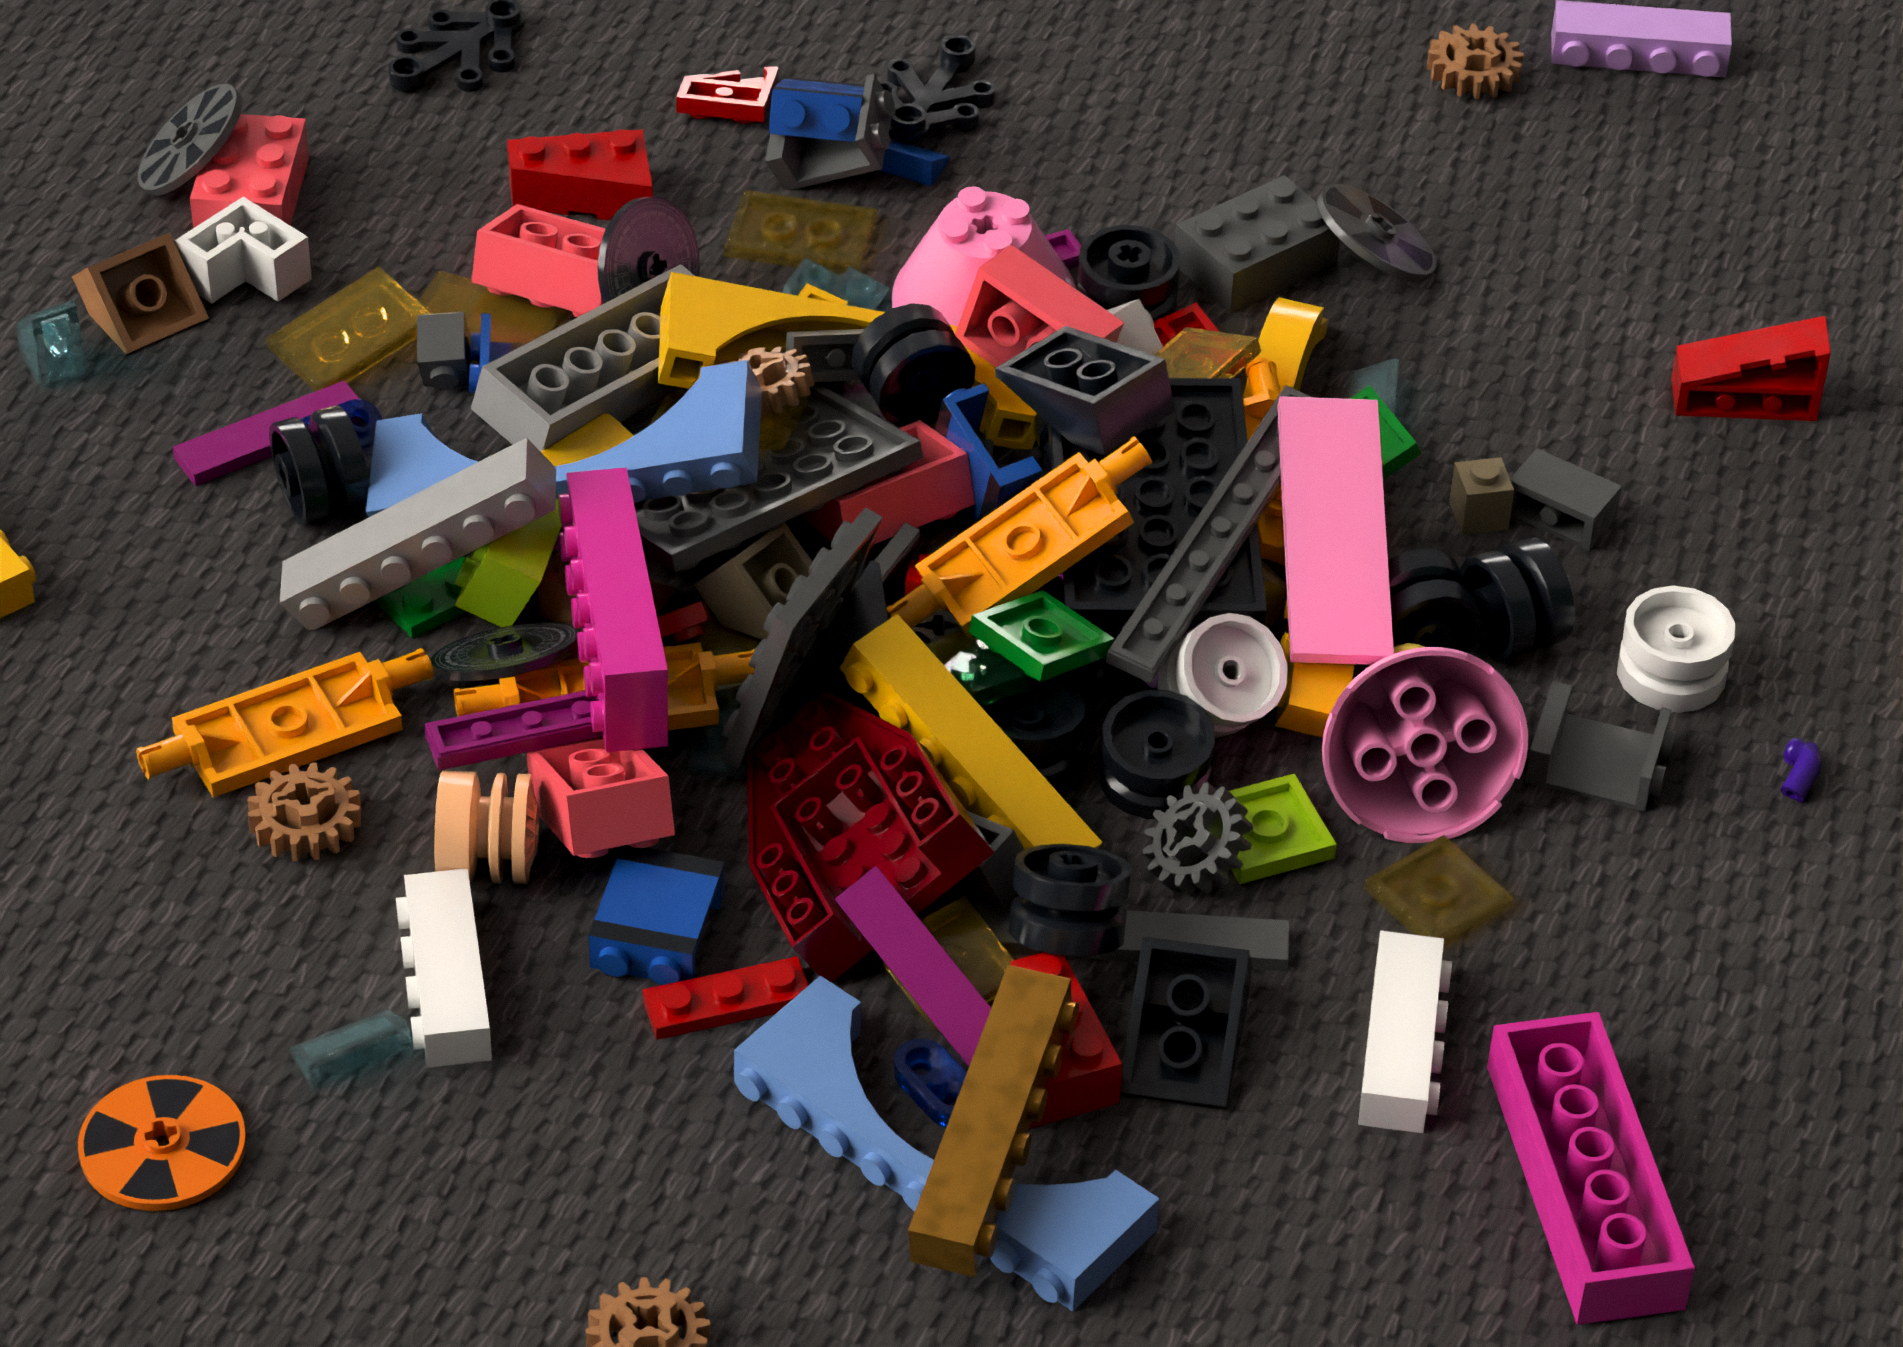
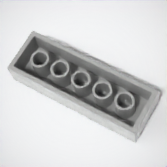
[471,264,695,452]

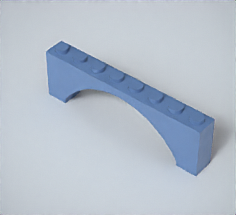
[366,360,762,517]
[734,976,1160,1311]

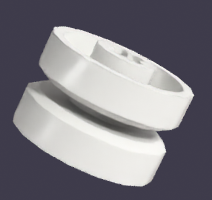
[1617,586,1735,713]
[1158,613,1288,738]

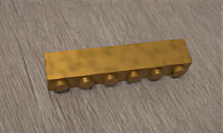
[908,965,1079,1277]

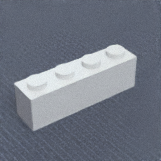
[396,869,492,1068]
[1358,931,1452,1133]

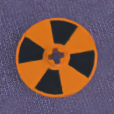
[78,1075,246,1211]

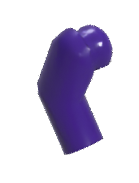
[1780,738,1822,803]

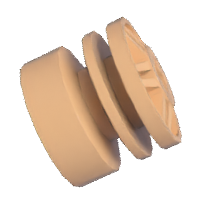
[434,771,539,884]

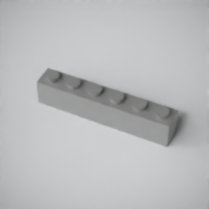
[280,438,556,630]

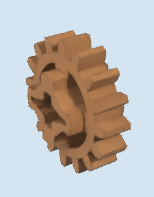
[1427,24,1524,99]
[722,346,814,418]
[248,763,362,862]
[586,1277,711,1347]

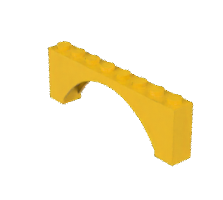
[658,272,1037,449]

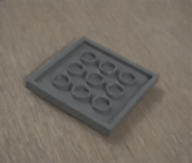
[721,507,883,769]

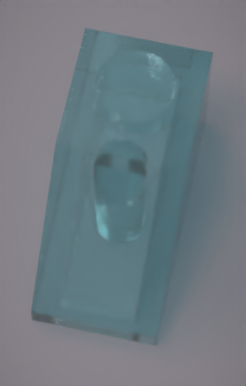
[16,300,86,389]

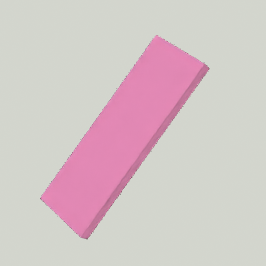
[1277,396,1394,665]

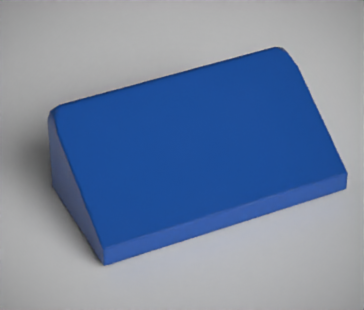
[879,139,950,186]

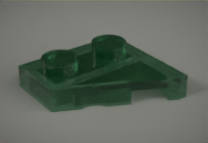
[944,638,1067,707]

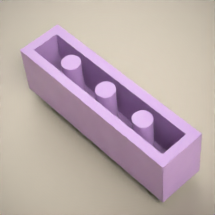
[1552,0,1732,77]

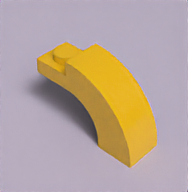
[1243,297,1329,399]

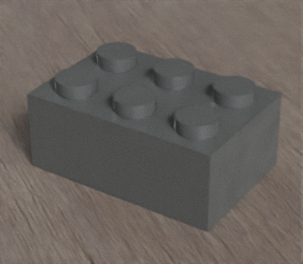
[1175,175,1340,313]

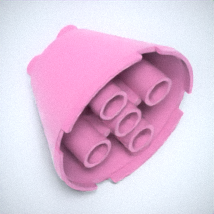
[892,186,1076,326]
[1322,647,1528,843]

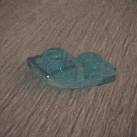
[782,257,890,310]

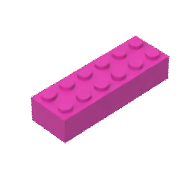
[558,467,668,753]
[1487,1012,1695,1325]

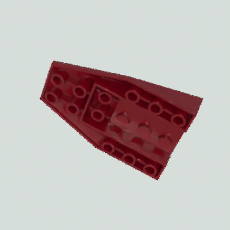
[747,691,995,983]

